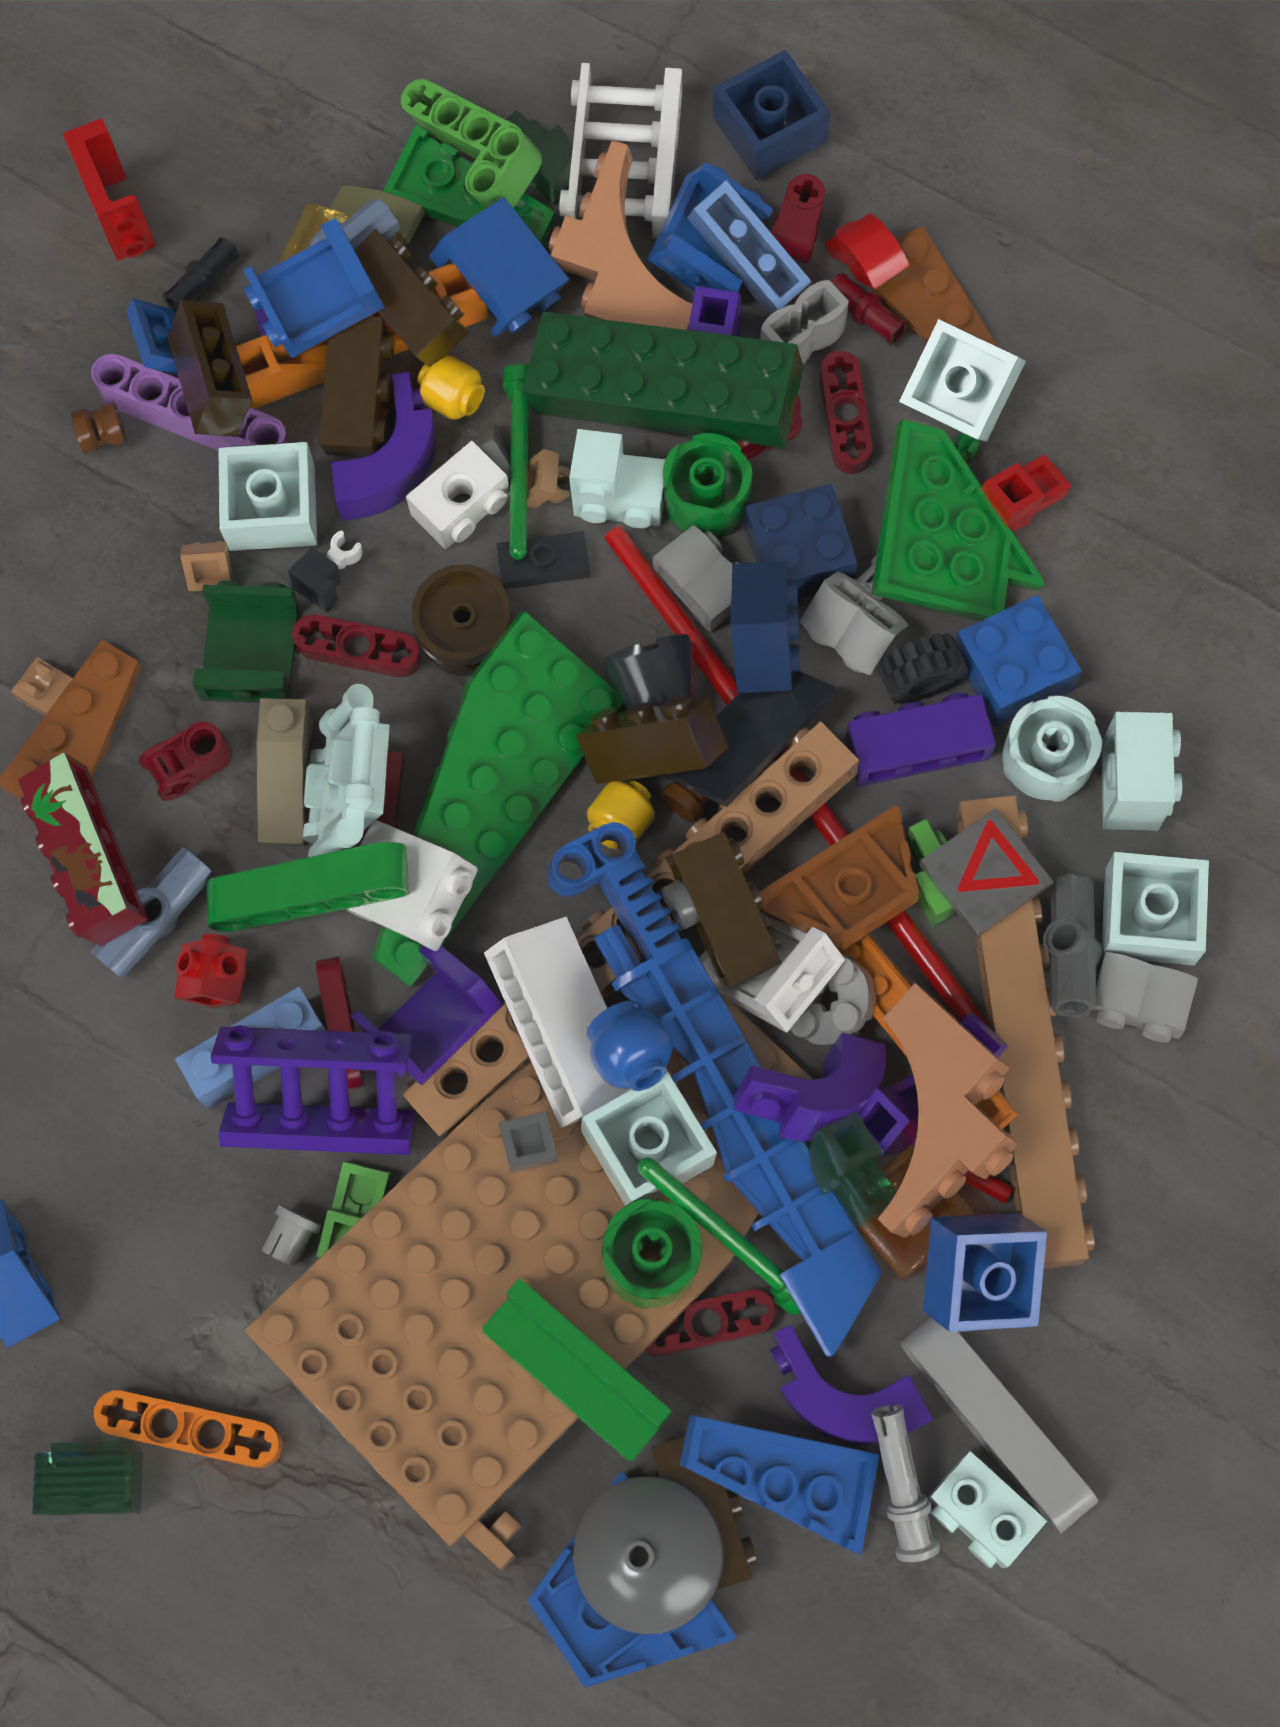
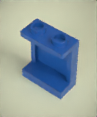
[647,163,773,292]
[429,197,569,338]
[243,217,385,358]

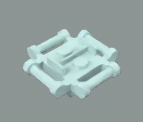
[303,684,390,857]

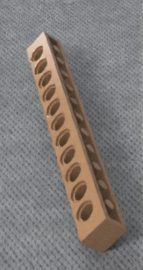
[402,721,859,1140]

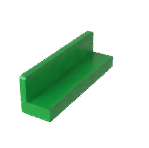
[482,1278,671,1462]

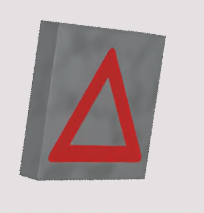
[919,808,1053,938]

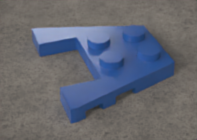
[528,1471,737,1688]

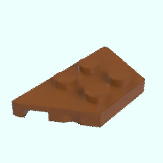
[759,805,919,950]

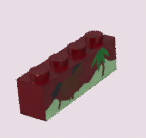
[18,752,148,946]

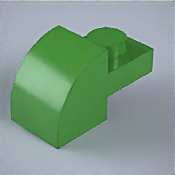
[906,819,955,927]

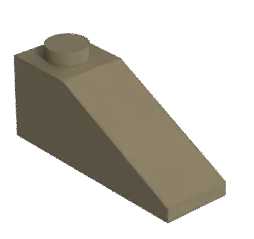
[257,698,314,846]

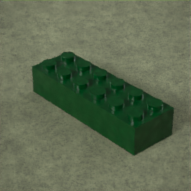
[522,312,804,448]

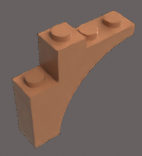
[548,140,693,330]
[878,983,1019,1238]

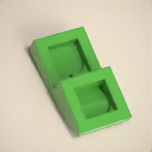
[316,1161,392,1258]

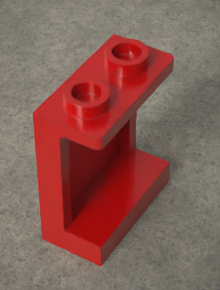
[62,118,156,261]

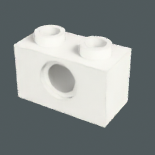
[406,441,510,550]

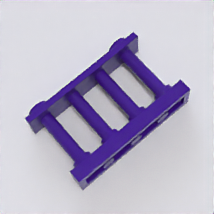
[211,1025,416,1155]

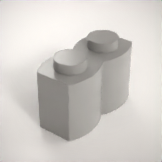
[761,280,849,365]
[653,525,739,632]
[800,572,909,675]
[1090,952,1198,1043]

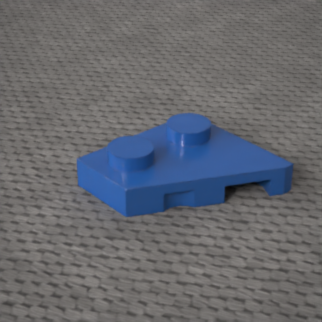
[126,298,178,375]

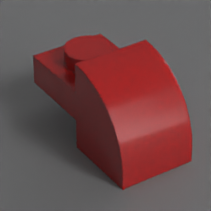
[824,213,910,289]
[981,454,1072,531]

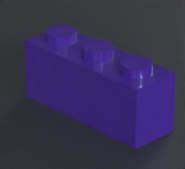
[845,693,995,787]

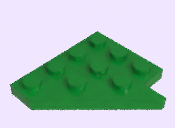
[871,419,1044,621]

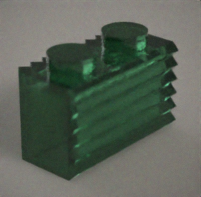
[32,1441,143,1516]

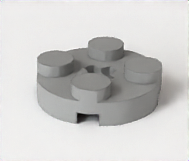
[790,953,877,1047]

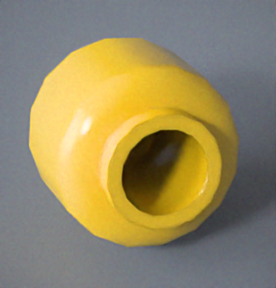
[417,355,485,420]
[587,780,655,850]

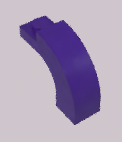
[331,372,436,521]
[849,1014,1008,1157]
[734,1032,886,1141]
[769,1324,933,1444]

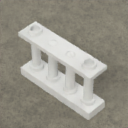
[560,63,682,239]

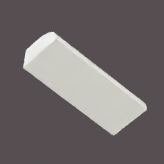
[484,917,632,1128]

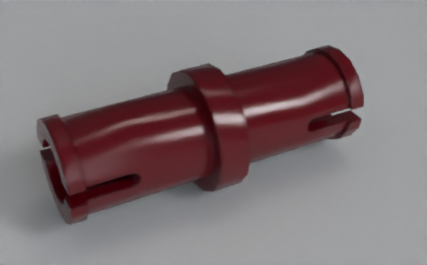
[831,272,908,346]

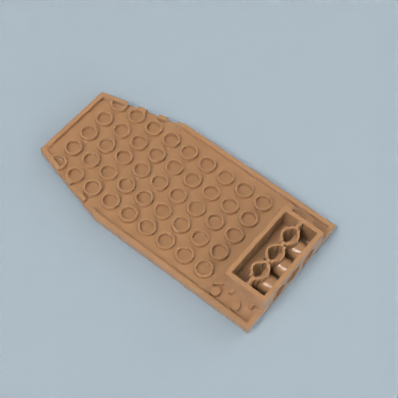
[244,992,812,1548]

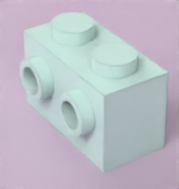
[927,1451,1047,1568]

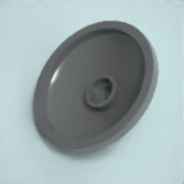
[573,1476,724,1634]

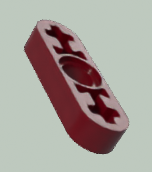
[820,351,873,474]
[292,614,421,678]
[316,956,365,1089]
[645,1289,775,1357]

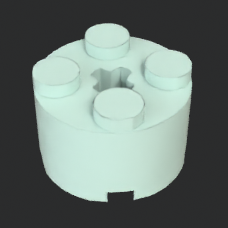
[1003,696,1102,802]

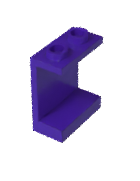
[351,946,503,1086]

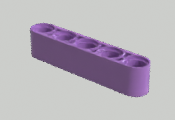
[91,354,290,451]

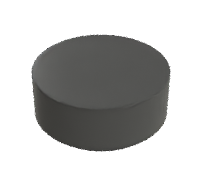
[661,880,700,930]

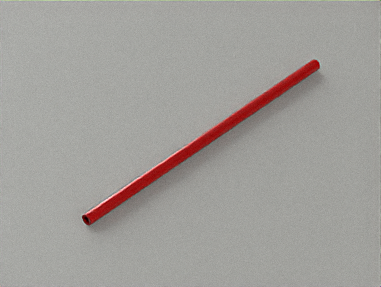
[604,525,989,1026]

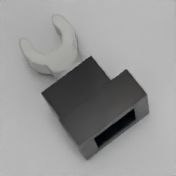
[288,531,363,612]

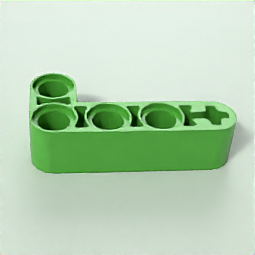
[401,79,542,209]

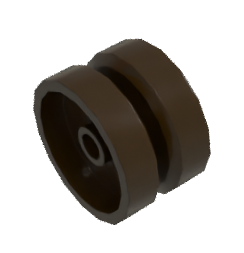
[412,564,514,677]

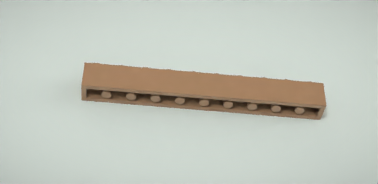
[956,795,1094,1269]

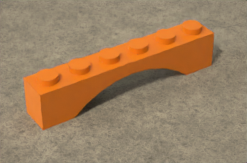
[236,263,488,409]

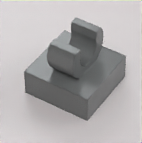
[499,1111,558,1173]

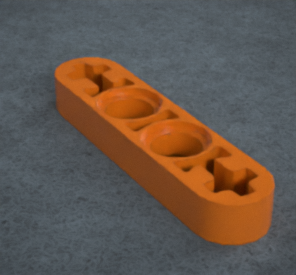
[93,1390,283,1468]

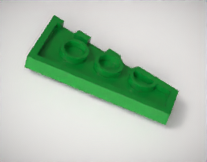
[383,124,555,247]

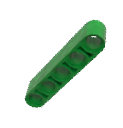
[207,842,408,932]

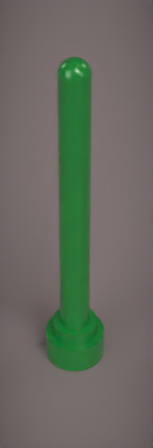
[503,364,529,560]
[638,1157,801,1315]

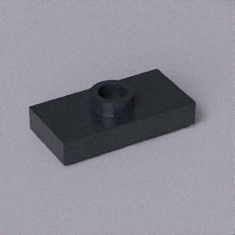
[497,531,590,589]

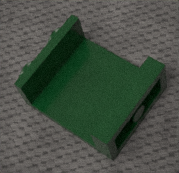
[193,580,299,703]

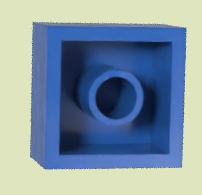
[955,595,1082,727]
[923,1213,1047,1332]

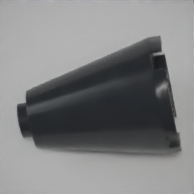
[604,634,696,710]

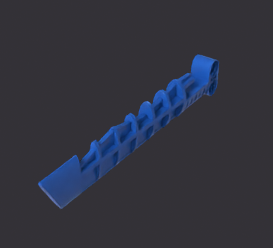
[547,822,882,1357]

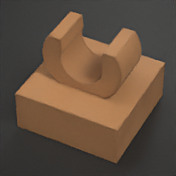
[527,449,571,509]
[180,541,234,592]
[11,657,73,716]
[464,1511,521,1572]

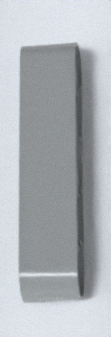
[900,1317,1098,1535]

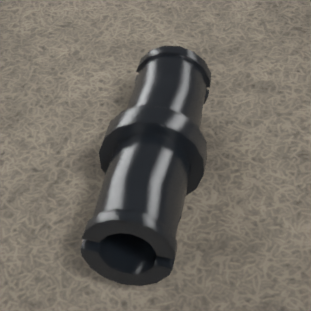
[162,237,240,312]

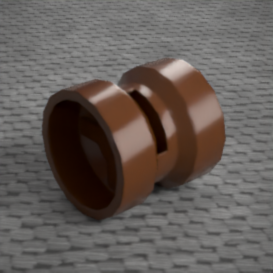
[71,401,127,454]
[660,783,710,824]

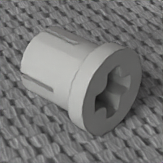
[262,1204,322,1267]

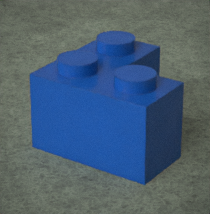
[0,1200,60,1348]

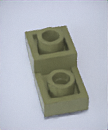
[325,185,425,244]

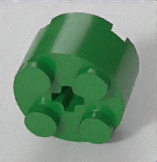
[663,433,752,537]
[601,1199,702,1309]

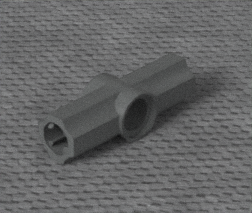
[1043,874,1103,1018]

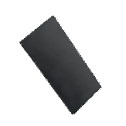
[664,672,836,807]

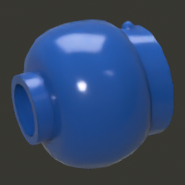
[586,1000,673,1091]

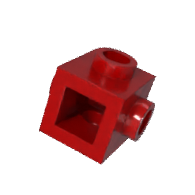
[174,934,247,1009]

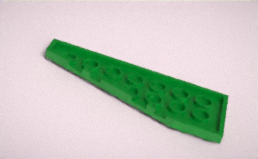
[370,612,623,987]

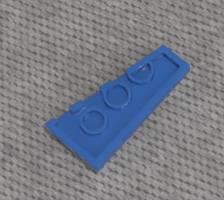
[680,1415,879,1555]

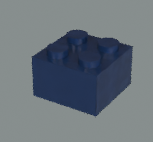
[713,50,830,180]
[745,484,857,599]
[731,561,800,693]

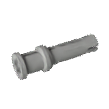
[871,1404,940,1562]

